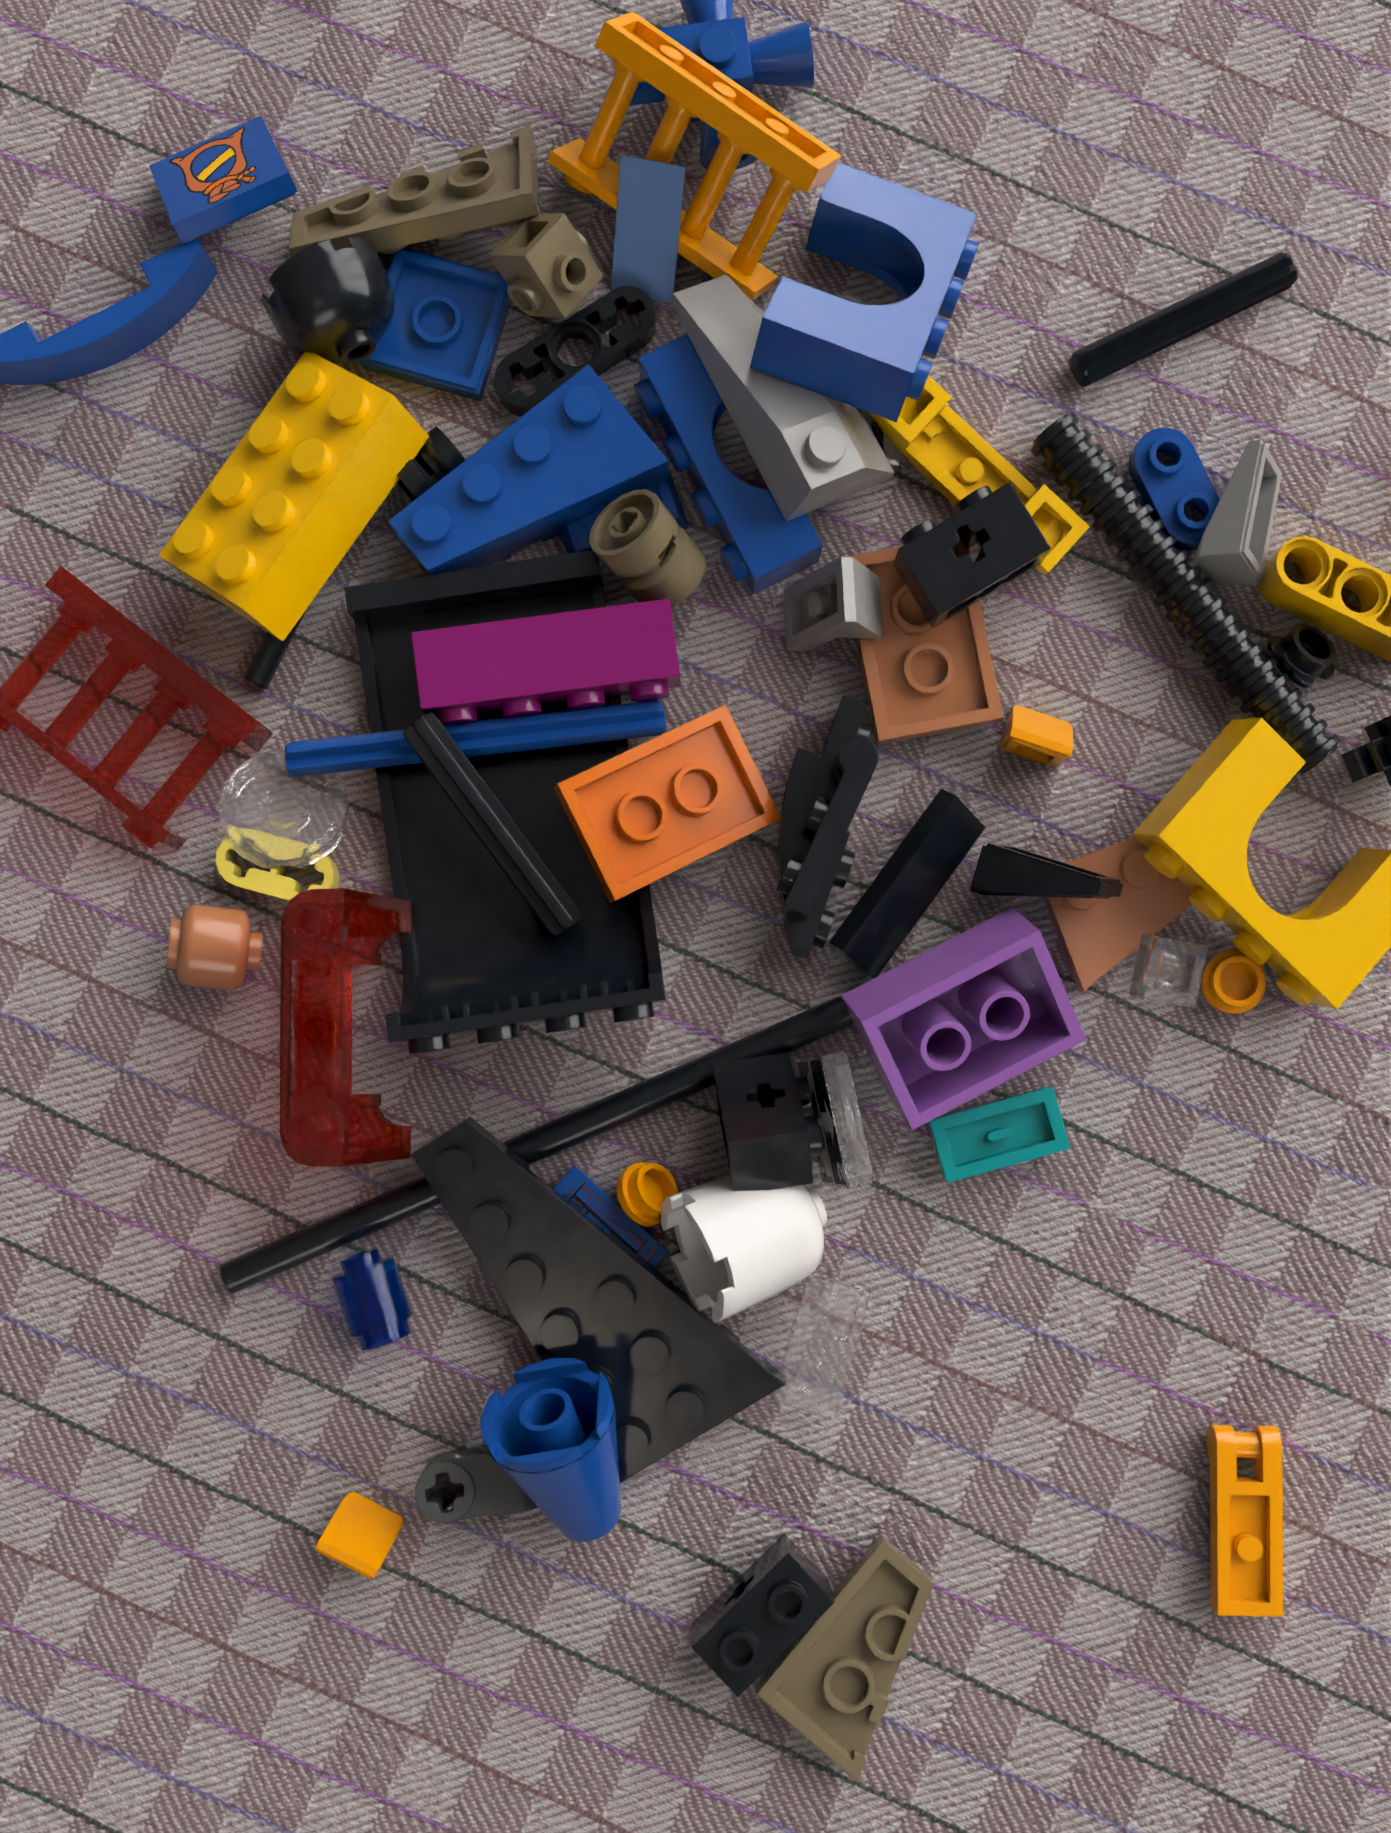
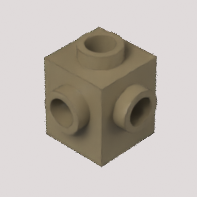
[488,213,603,319]

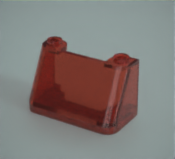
[280,888,411,1167]

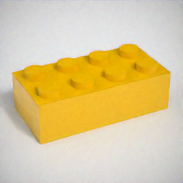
[158,352,430,642]

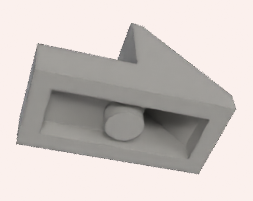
[783,556,883,651]

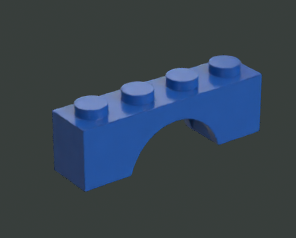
[634,334,823,595]

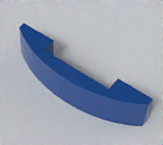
[0,239,218,385]

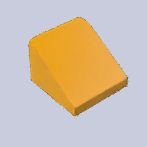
[999,705,1074,768]
[315,1492,404,1579]

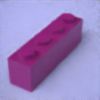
[411,599,681,725]

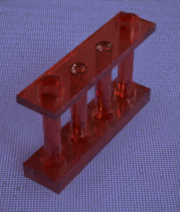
[0,566,273,850]

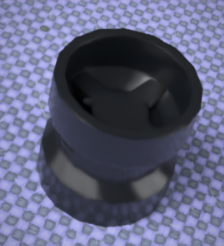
[397,426,465,501]

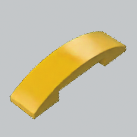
[868,375,1090,575]

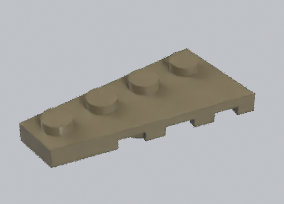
[289,125,539,256]

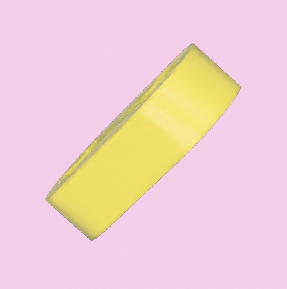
[215,831,340,906]

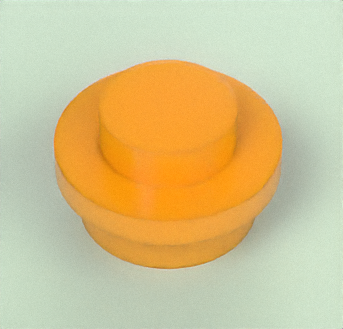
[1200,950,1266,1014]
[616,1162,678,1227]

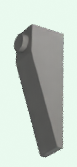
[670,274,895,522]

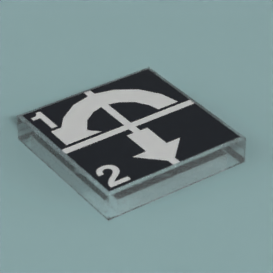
[797,1051,874,1189]

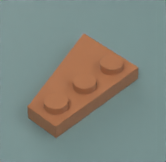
[1043,837,1192,992]

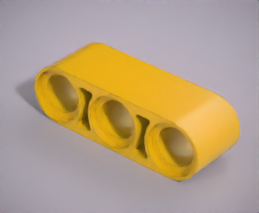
[1258,536,1391,661]

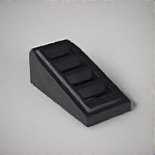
[970,843,1123,899]

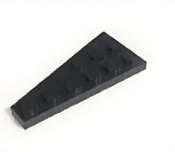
[411,1117,786,1483]

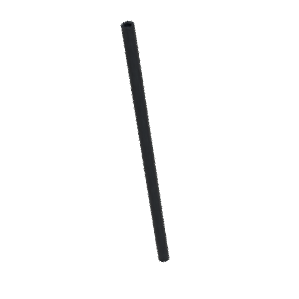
[220,996,854,1294]

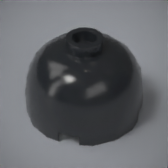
[261,237,394,364]

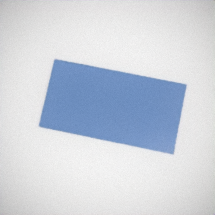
[610,155,685,303]

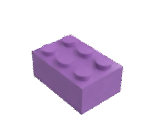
[841,907,1086,1130]

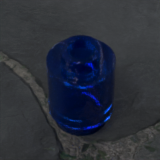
[331,1248,413,1351]

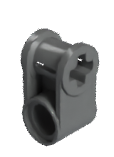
[415,1444,538,1523]

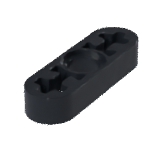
[495,286,656,417]

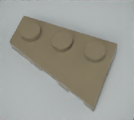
[755,1534,934,1782]

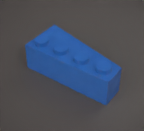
[388,364,670,575]

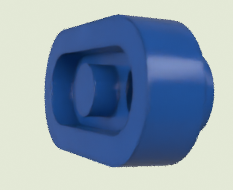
[1129,428,1220,551]

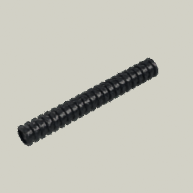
[1030,413,1341,774]

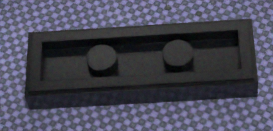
[829,789,985,979]

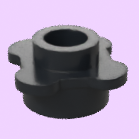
[1267,624,1336,688]

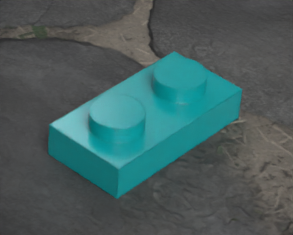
[927,1086,1071,1183]

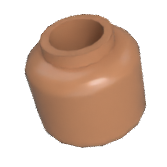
[166,904,263,991]

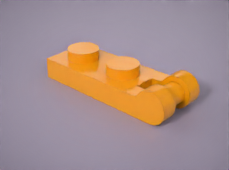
[1206,1425,1283,1617]

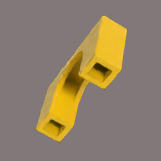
[1133,717,1391,1009]

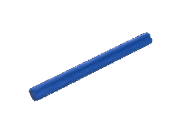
[285,700,666,777]

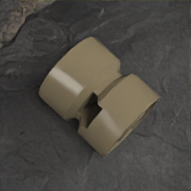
[589,489,706,607]

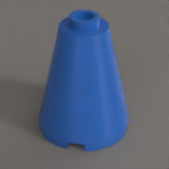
[480,1358,621,1542]

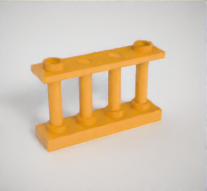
[547,12,842,301]

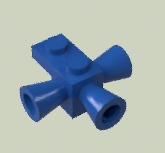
[629,0,814,169]

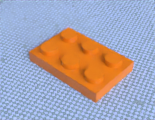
[553,704,781,903]

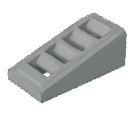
[1195,440,1282,585]

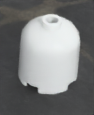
[661,1175,827,1323]

